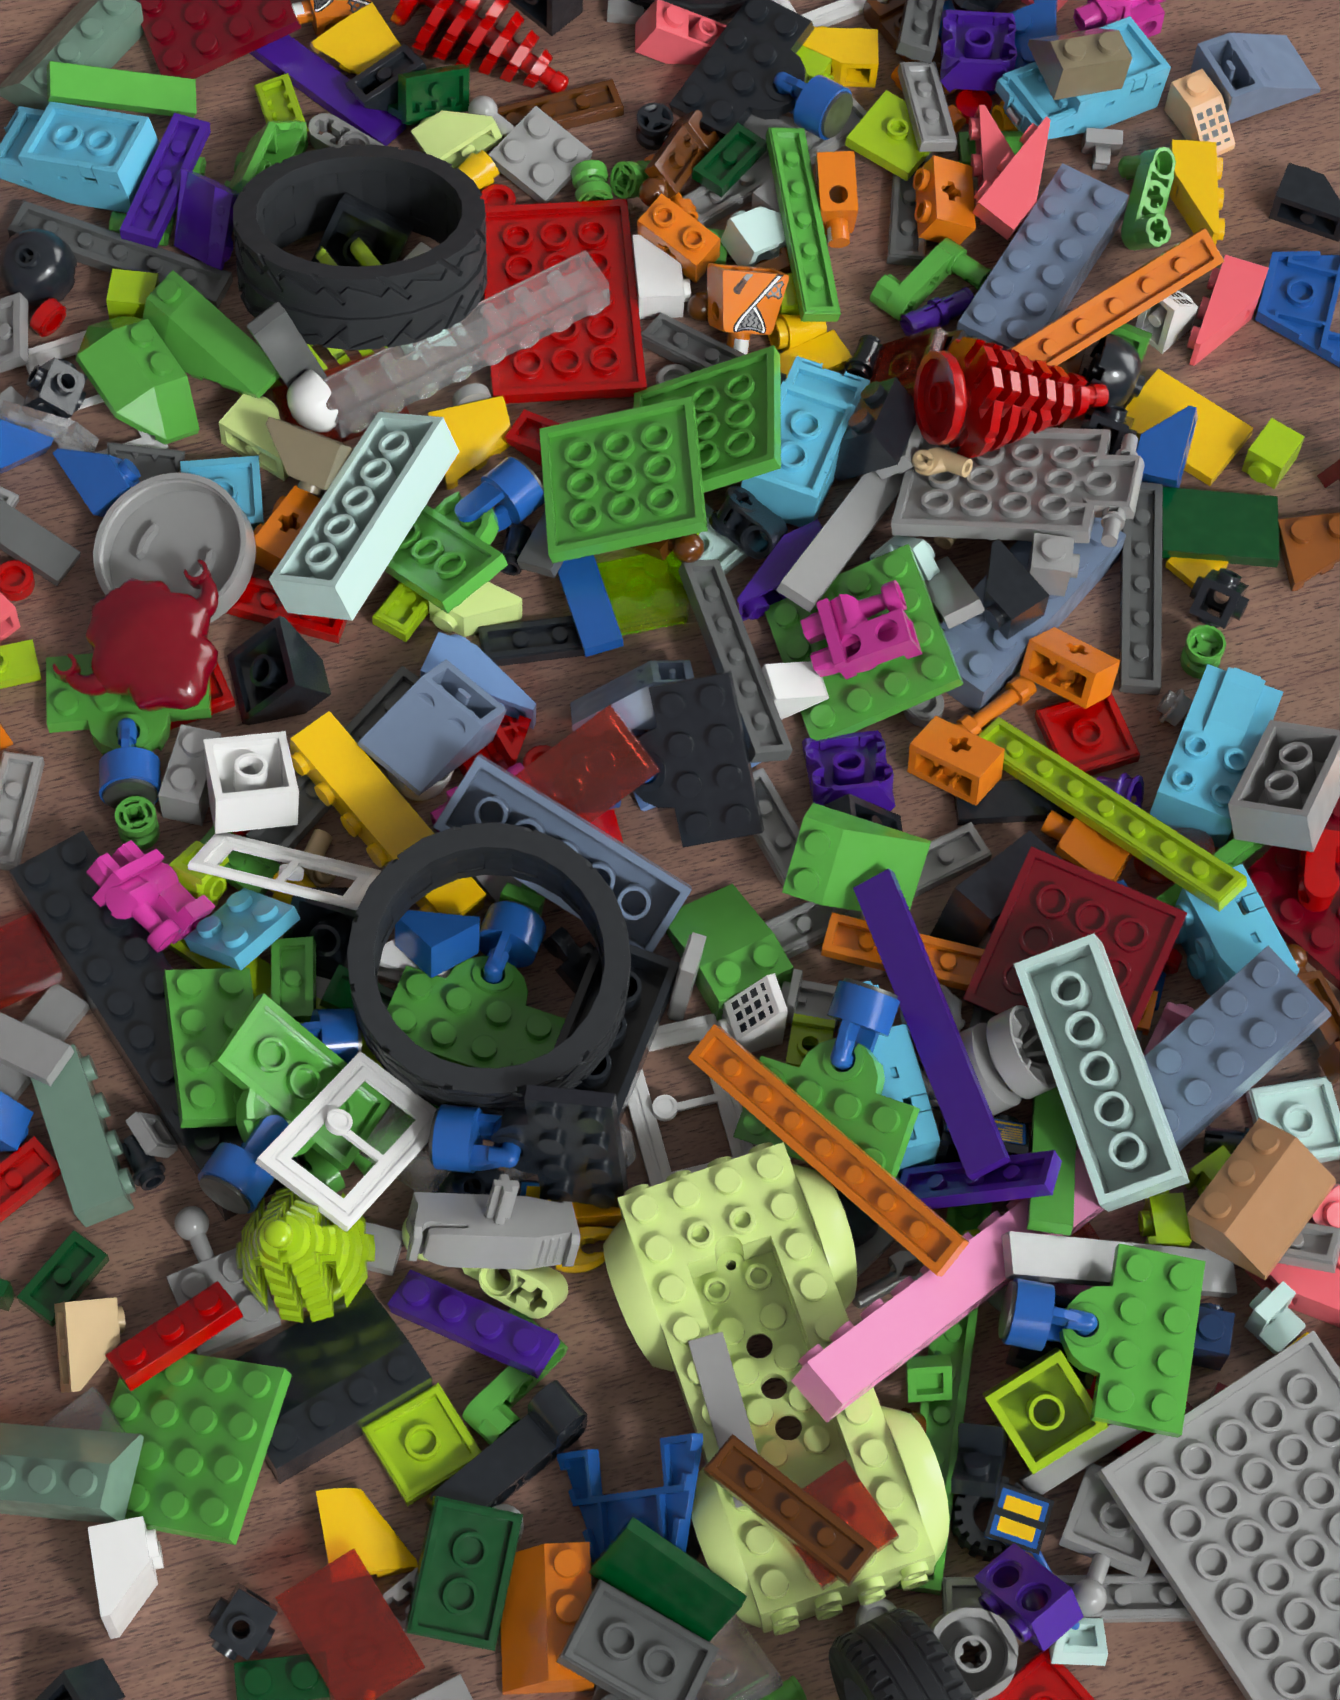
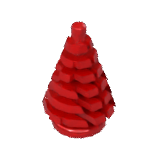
[390,0,569,94]
[914,336,1109,458]

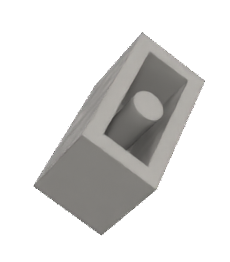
[158,724,222,826]

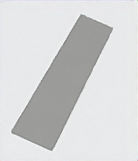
[688,1332,758,1508]

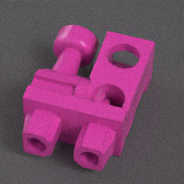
[1070,0,1166,38]
[800,580,922,680]
[86,840,216,953]

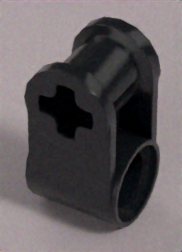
[709,486,788,559]

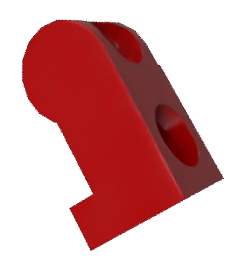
[1297,829,1340,912]

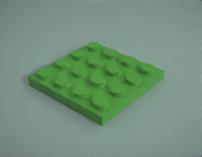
[633,345,781,493]
[539,396,708,563]
[765,544,964,741]
[101,1353,292,1545]

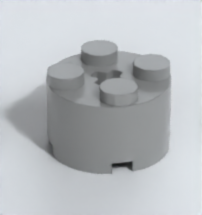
[929,1607,1018,1700]

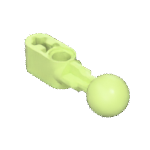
[402,1216,568,1319]

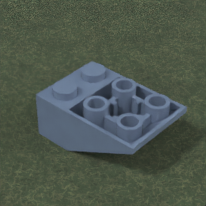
[1190,33,1321,124]
[357,659,507,796]
[570,660,694,736]

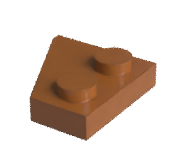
[1278,512,1340,591]

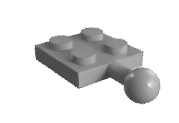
[468,95,593,203]
[166,1206,281,1356]
[1058,1463,1152,1616]

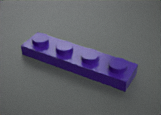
[119,113,211,249]
[899,1150,1062,1209]
[387,1269,560,1379]

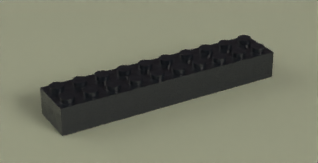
[9,830,297,1221]

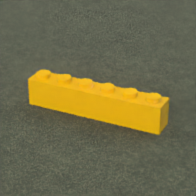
[290,711,486,916]

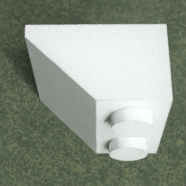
[203,731,299,834]
[88,1516,164,1639]

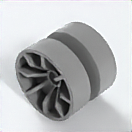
[959,1005,1057,1116]

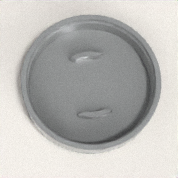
[93,473,256,623]

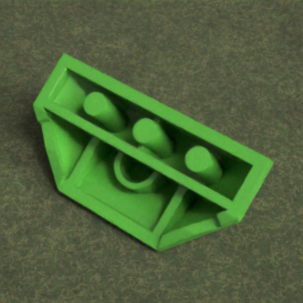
[224,120,308,232]
[76,315,199,445]

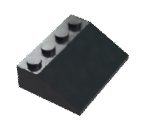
[234,1283,432,1484]

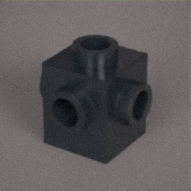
[22,357,88,426]
[1080,404,1138,455]
[1189,568,1250,629]
[206,1582,278,1661]

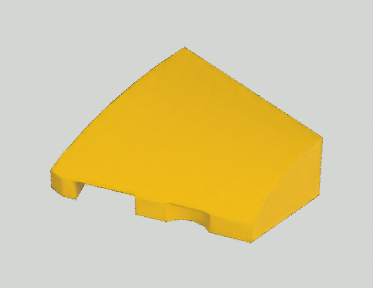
[310,2,401,75]
[428,396,511,490]
[316,1488,418,1583]

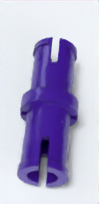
[900,287,974,338]

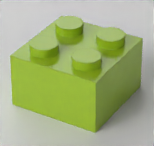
[982,1347,1109,1474]

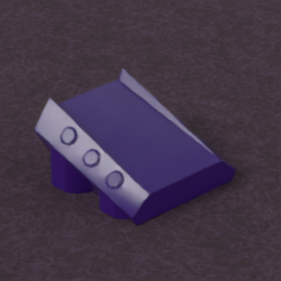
[940,10,1017,93]
[174,168,239,270]
[802,730,896,811]

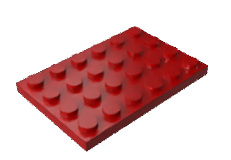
[484,199,647,404]

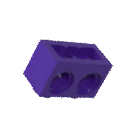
[974,1543,1084,1652]

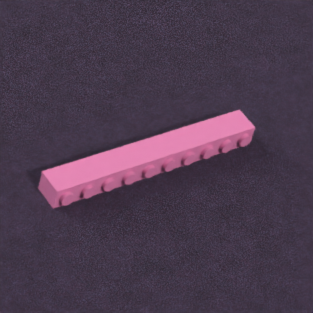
[791,1149,1105,1423]

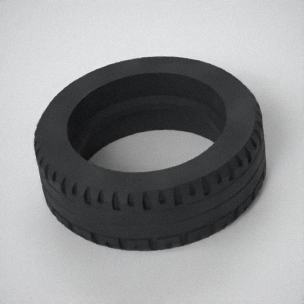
[828,1608,975,1700]

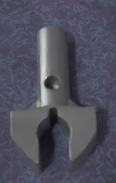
[853,1251,922,1309]

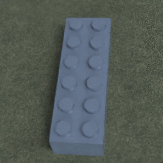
[957,163,1129,350]
[941,517,1126,714]
[433,754,692,953]
[1144,945,1332,1152]

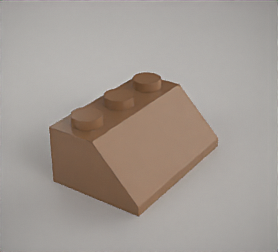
[1187,1118,1336,1280]

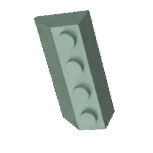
[0,0,144,110]
[0,1423,144,1523]

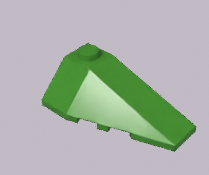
[143,270,280,399]

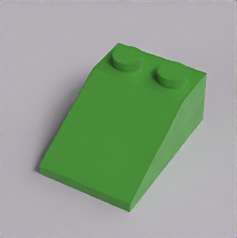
[782,803,931,912]
[666,883,794,1021]

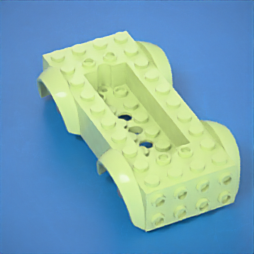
[603,1142,949,1635]

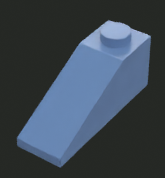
[420,632,536,729]

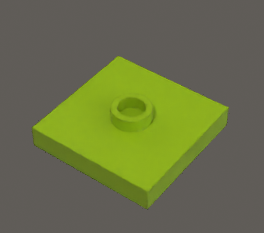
[845,90,931,181]
[362,1383,481,1507]

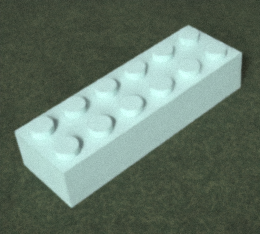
[269,412,460,621]
[1014,933,1190,1212]

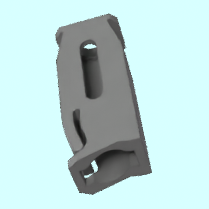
[406,1174,580,1270]

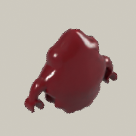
[52,559,219,712]

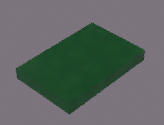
[1162,487,1280,568]
[404,1496,523,1651]
[588,1517,747,1642]

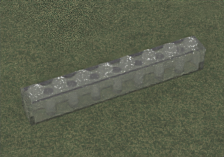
[323,250,610,438]

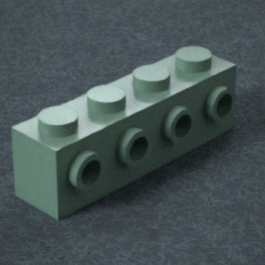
[30,1044,136,1227]

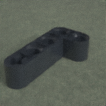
[425,1380,588,1511]

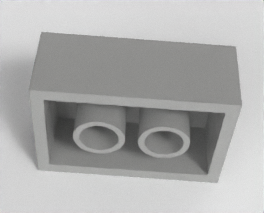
[1228,720,1340,852]

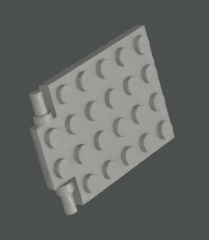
[891,428,1145,547]

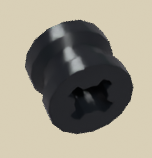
[636,102,674,151]

